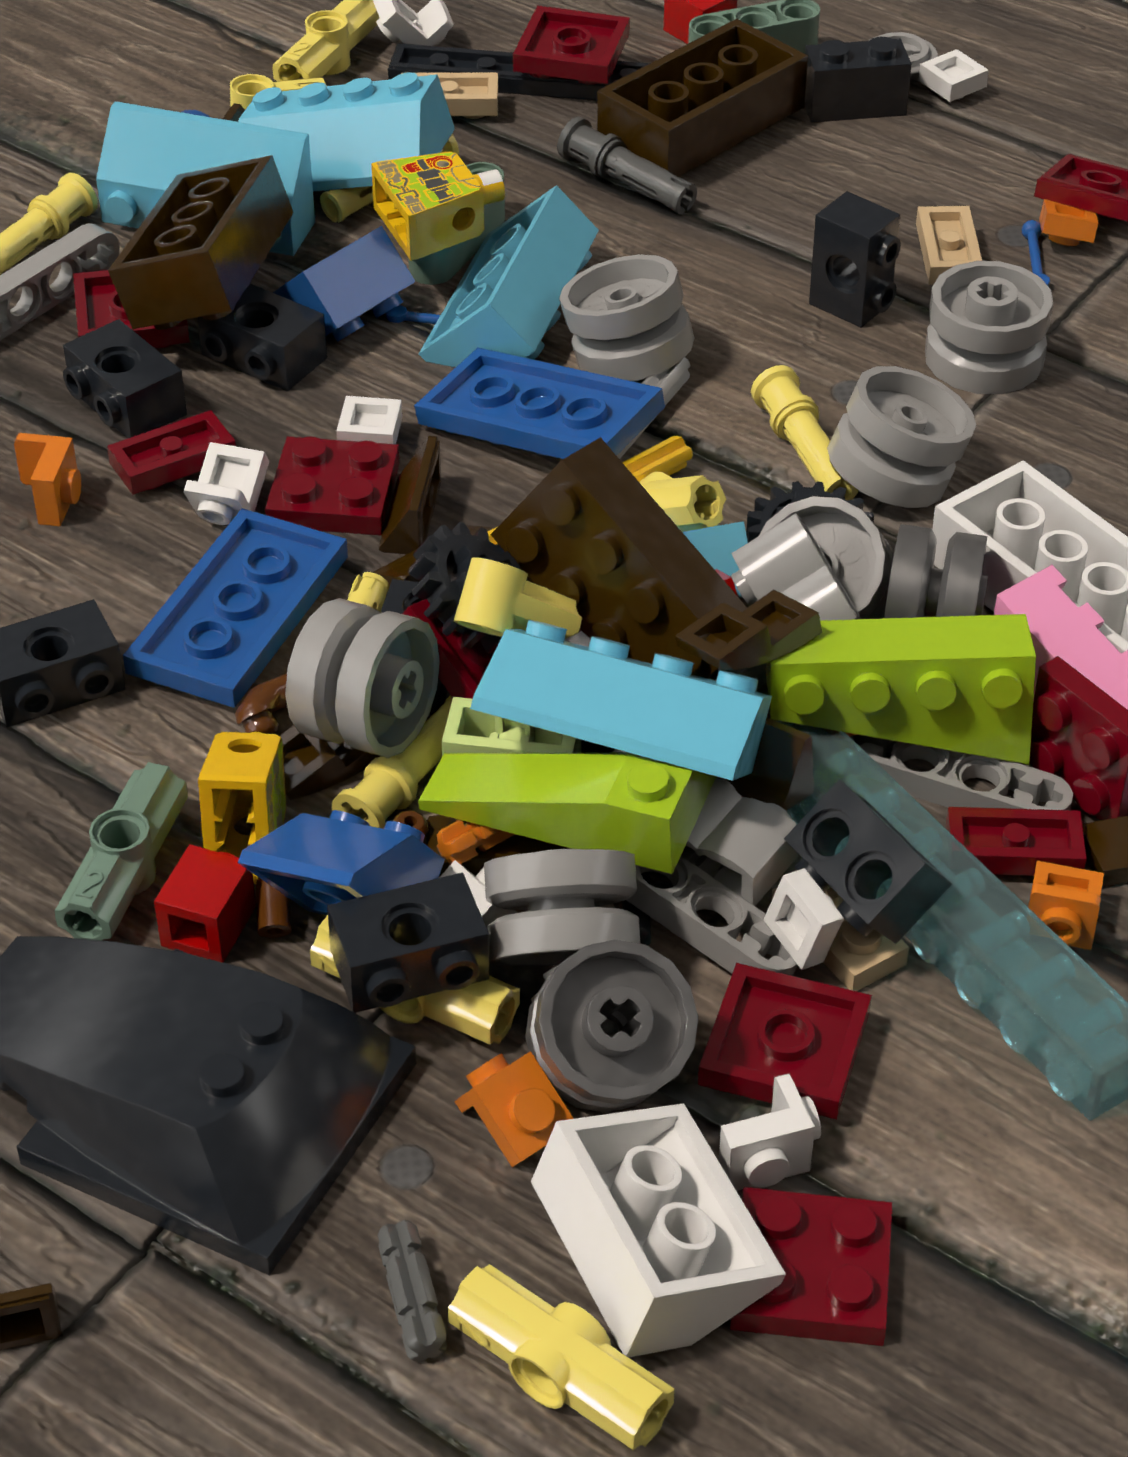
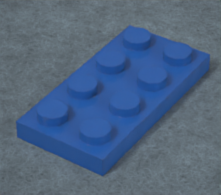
[414,348,665,459]
[123,508,348,708]

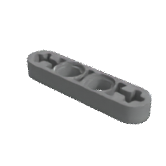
[0,223,120,341]
[829,734,1073,810]
[570,848,798,976]

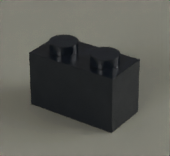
[804,36,912,123]

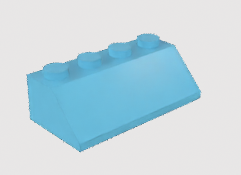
[239,72,455,191]
[96,101,315,256]
[419,185,599,367]
[470,620,772,781]

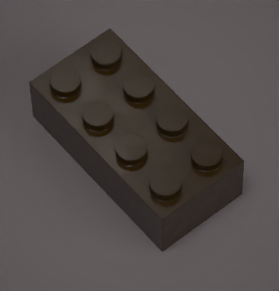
[597,18,808,177]
[108,155,294,330]
[490,437,747,679]

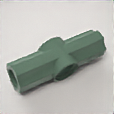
[55,762,188,941]

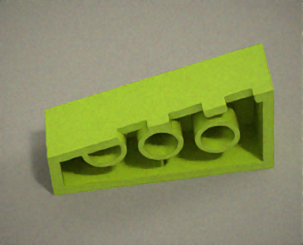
[767,614,1036,764]

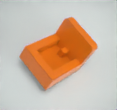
[14,433,81,527]
[1023,861,1104,950]
[454,1051,574,1167]

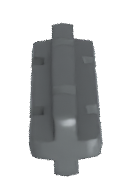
[377,1220,447,1362]

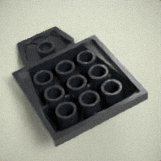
[0,936,417,1276]

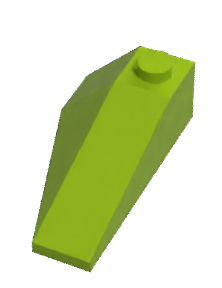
[418,752,717,874]

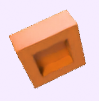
[1039,199,1099,246]

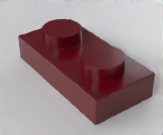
[107,410,236,495]
[946,807,1086,876]

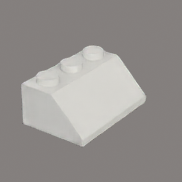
[531,1103,786,1358]

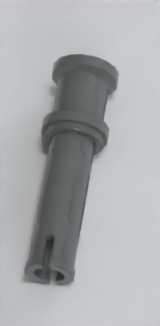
[557,116,697,215]

